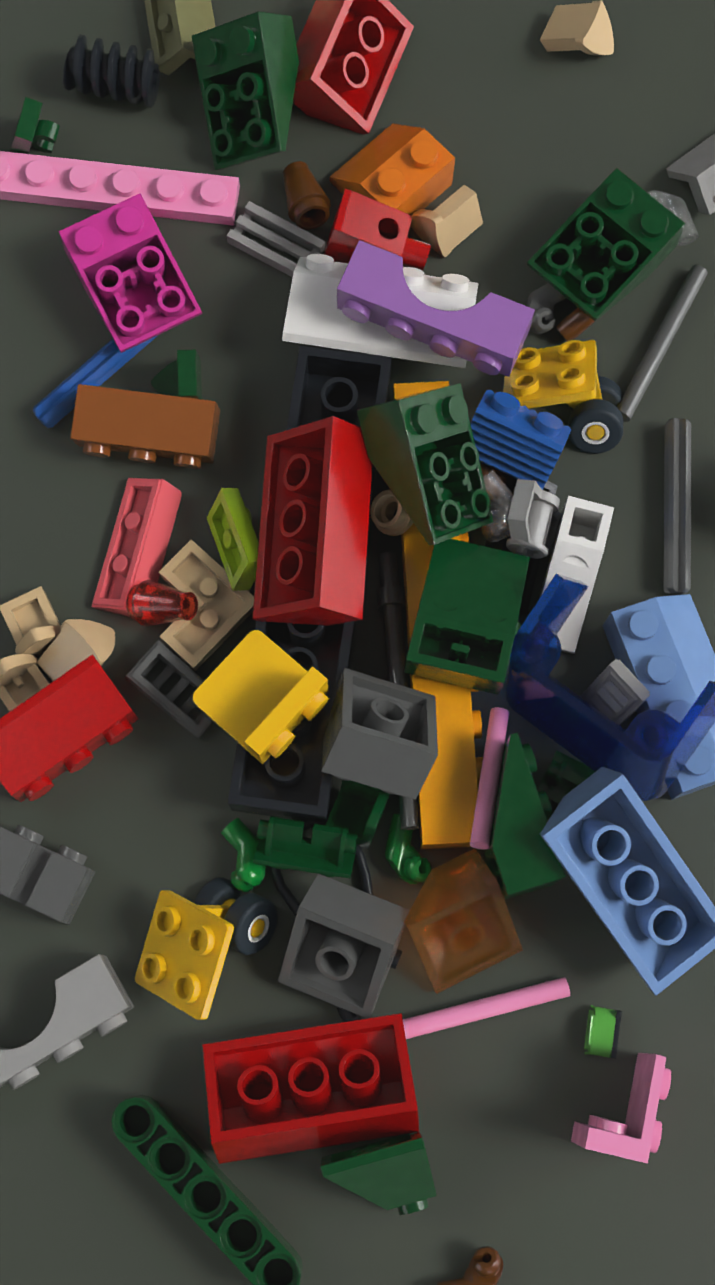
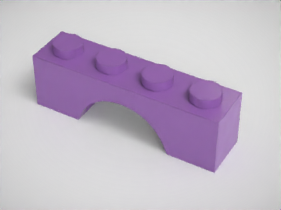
[337,240,535,377]

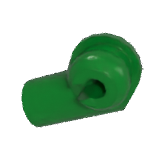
[385,814,431,884]
[221,817,266,892]

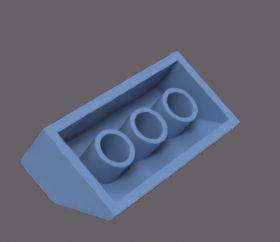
[603,594,715,800]
[540,767,715,996]

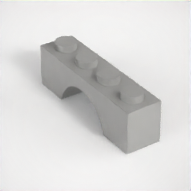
[0,954,134,1090]

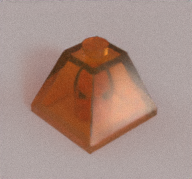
[404,848,523,994]

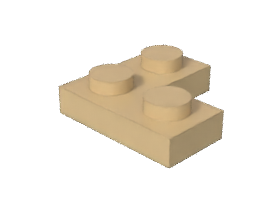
[159,539,254,671]

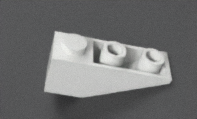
[528,496,614,654]

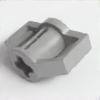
[506,479,561,559]

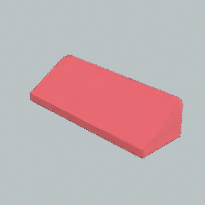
[91,478,182,619]

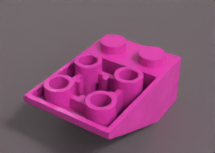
[59,193,202,353]

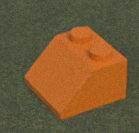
[329,123,455,216]

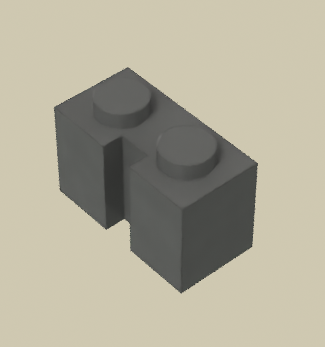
[0,824,95,925]

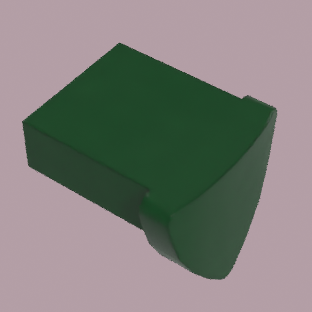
[151,349,202,399]

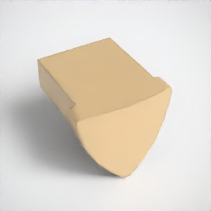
[540,0,614,56]
[410,185,483,258]
[0,586,61,657]
[37,619,115,681]
[0,654,50,711]

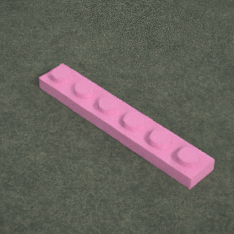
[0,151,240,226]

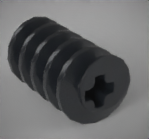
[63,34,160,108]

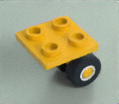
[503,340,623,454]
[135,878,277,1020]

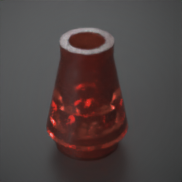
[126,580,198,627]

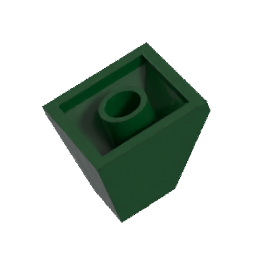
[320,1132,437,1215]

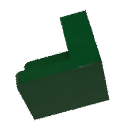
[326,780,390,850]

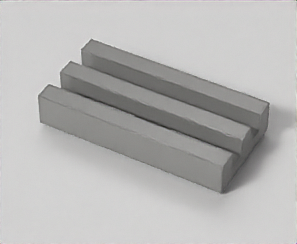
[227,201,325,278]

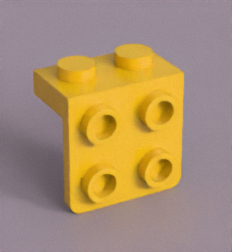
[193,630,329,764]

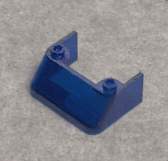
[506,574,715,801]

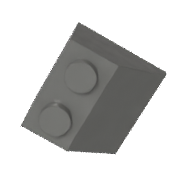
[321,668,438,800]
[278,874,410,1018]

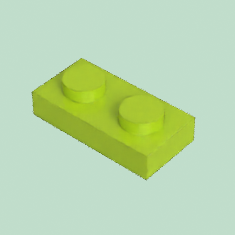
[207,488,259,591]

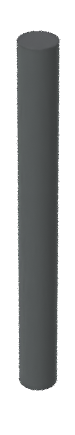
[617,265,708,422]

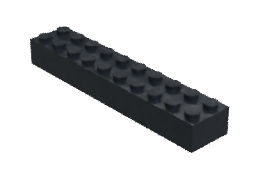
[228,346,392,824]

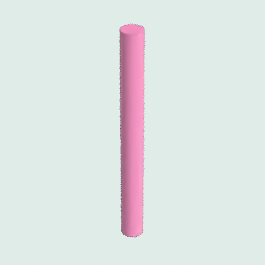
[403,977,571,1039]

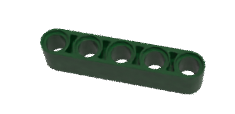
[111,1095,303,1285]

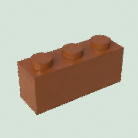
[70,384,220,469]

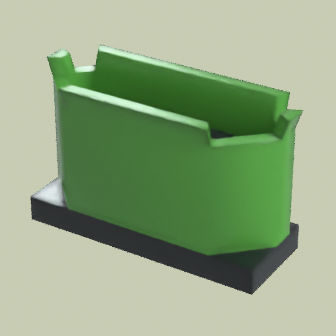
[584,1005,622,1059]

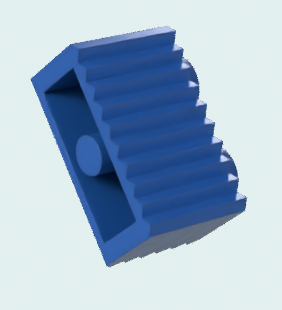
[470,390,571,490]

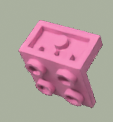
[571,1053,671,1164]

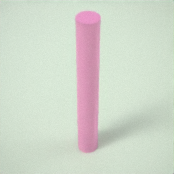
[470,707,509,850]

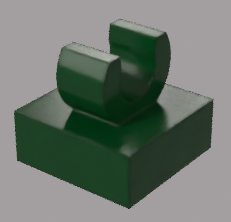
[10,97,60,154]

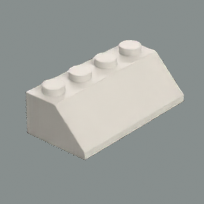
[282,254,478,368]

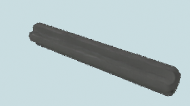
[664,418,691,595]

